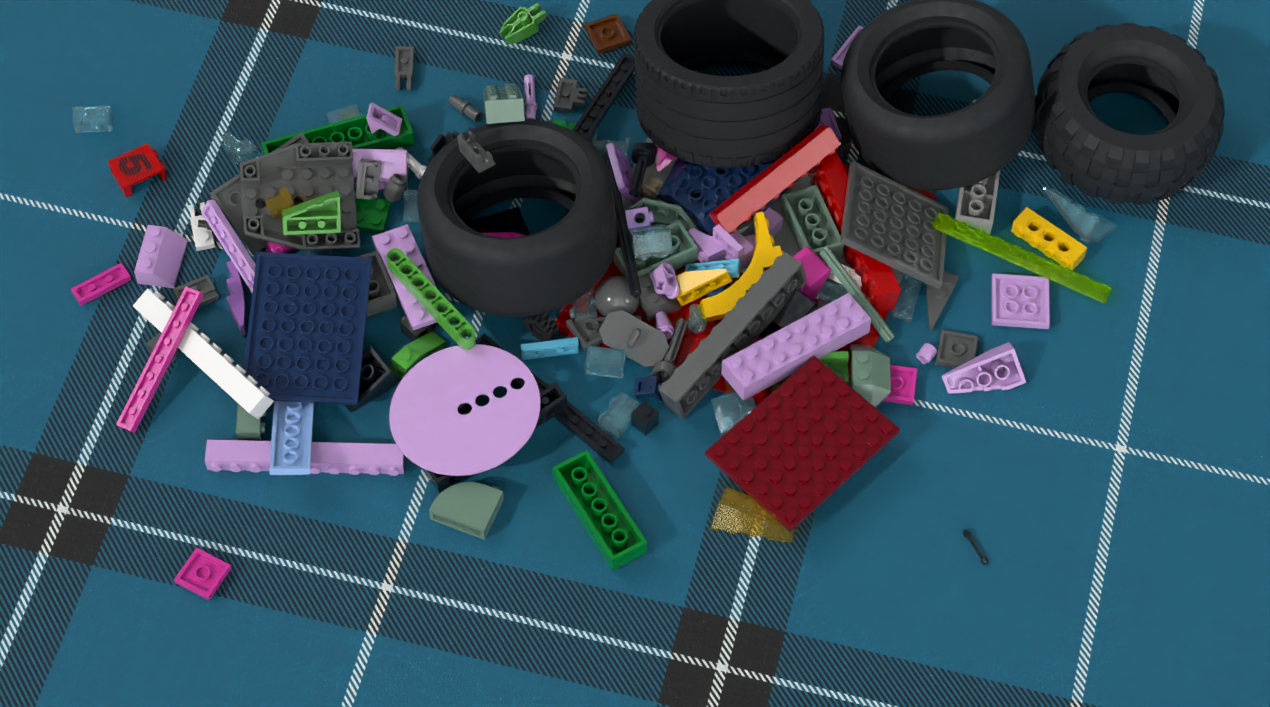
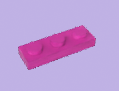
[71,263,131,306]

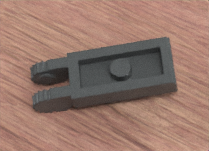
[394,46,414,90]

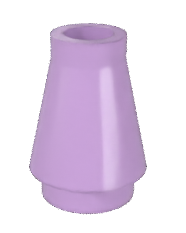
[655,311,674,340]

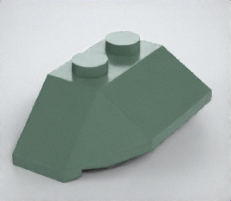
[624,198,696,231]
[850,344,891,408]

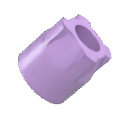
[916,343,937,364]

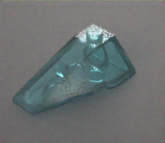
[1043,186,1117,244]

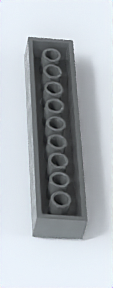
[659,252,807,419]

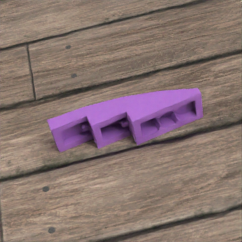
[226,261,247,336]

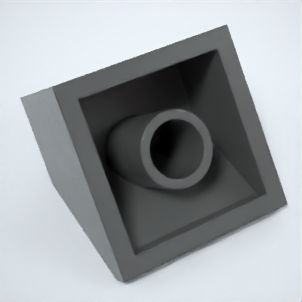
[639,274,682,322]

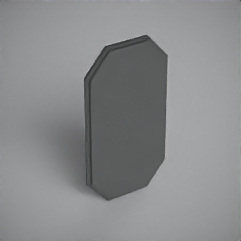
[599,310,669,367]

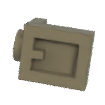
[640,175,664,201]

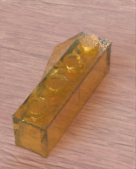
[710,487,799,543]

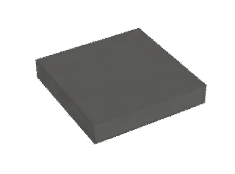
[935,329,979,368]

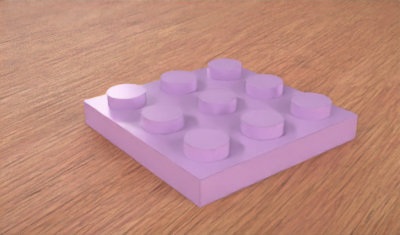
[991,273,1050,329]

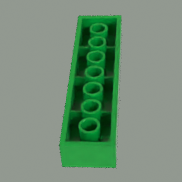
[261,105,414,155]

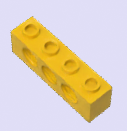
[1011,207,1087,272]

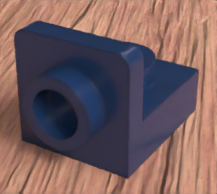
[634,376,663,402]

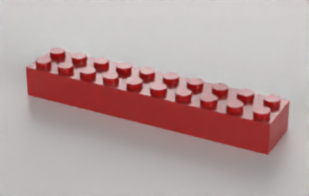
[808,151,901,314]

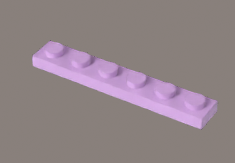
[201,199,256,292]

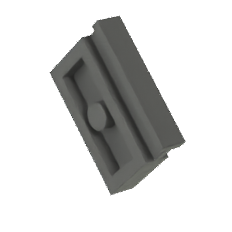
[173,274,219,309]

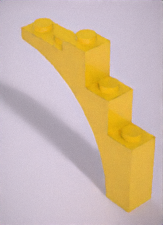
[700,212,784,323]

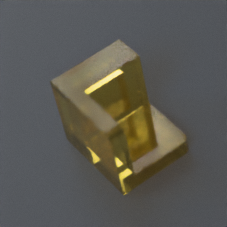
[265,187,294,218]

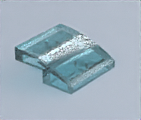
[711,392,756,435]

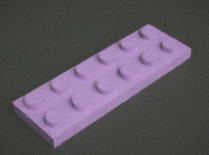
[372,224,446,330]

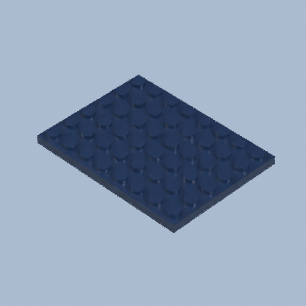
[244,252,372,406]

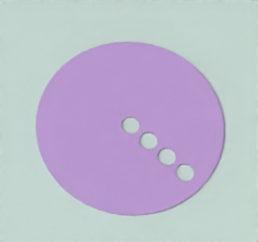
[389,344,541,476]

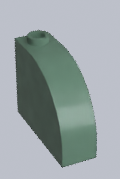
[429,482,504,540]

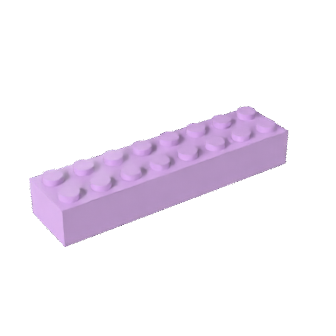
[721,293,871,401]

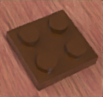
[585,14,631,54]

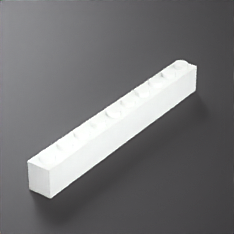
[133,288,274,419]

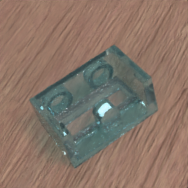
[569,287,597,322]

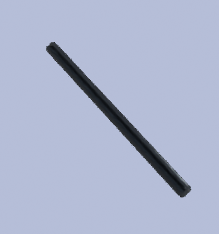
[602,152,642,298]

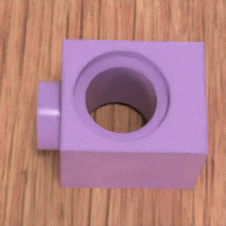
[625,207,654,232]

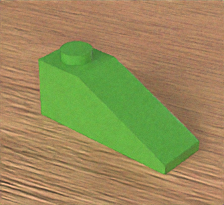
[391,331,446,377]

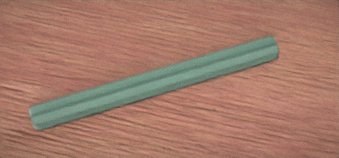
[820,247,895,342]

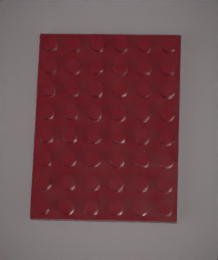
[705,356,900,532]

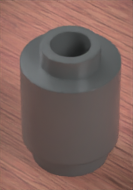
[383,173,407,202]

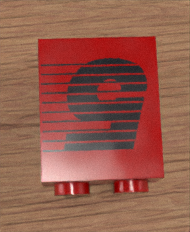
[108,143,167,198]

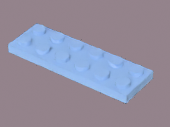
[269,401,314,475]

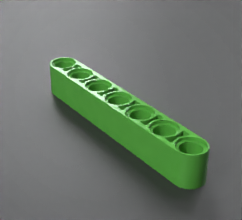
[387,248,476,350]

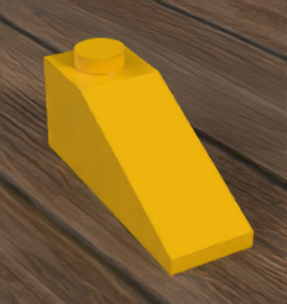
[676,269,732,306]

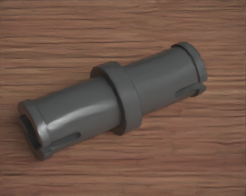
[448,94,483,122]

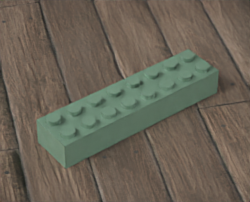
[483,83,525,124]

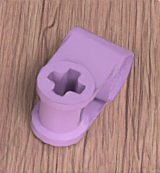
[650,262,680,299]

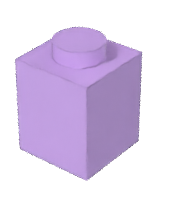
[754,208,783,236]

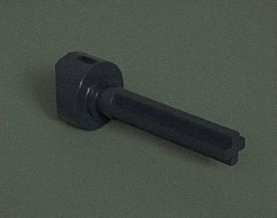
[629,143,657,197]

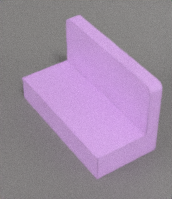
[713,224,754,260]

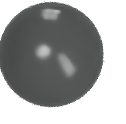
[595,275,640,317]

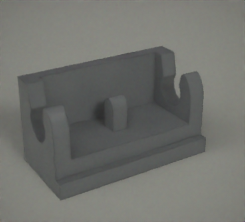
[457,131,495,173]
[356,158,381,200]

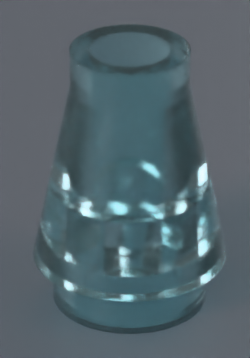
[688,304,707,333]

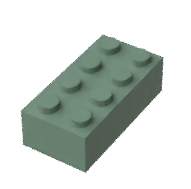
[780,185,844,261]
[613,220,698,277]

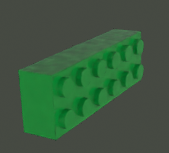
[552,450,647,571]

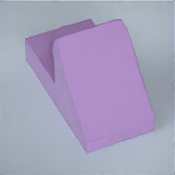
[366,103,402,136]

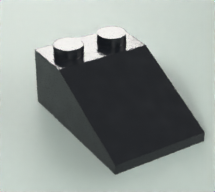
[345,345,402,412]

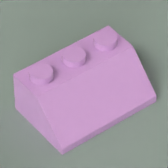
[352,149,409,190]
[134,225,188,288]

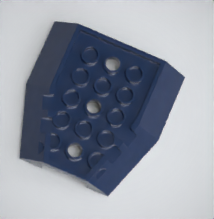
[657,158,800,236]

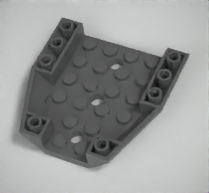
[240,142,360,250]

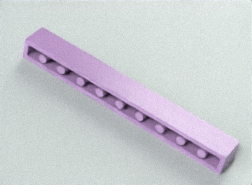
[205,440,405,476]

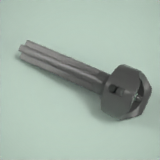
[651,318,689,382]

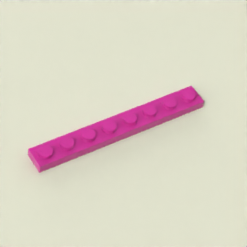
[116,286,204,433]

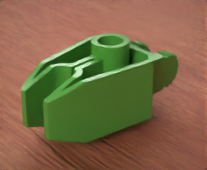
[500,3,547,44]

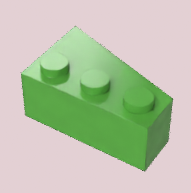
[282,190,341,235]

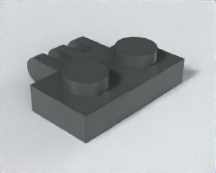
[553,78,588,113]

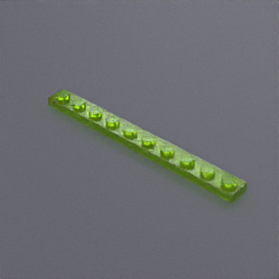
[932,212,1112,304]

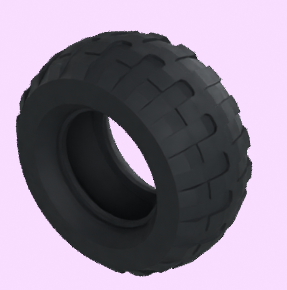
[1034,23,1225,205]

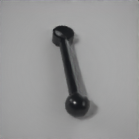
[963,529,989,565]

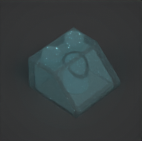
[628,224,673,260]

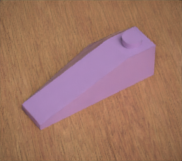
[941,342,1026,394]

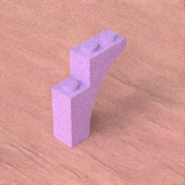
[687,228,775,269]

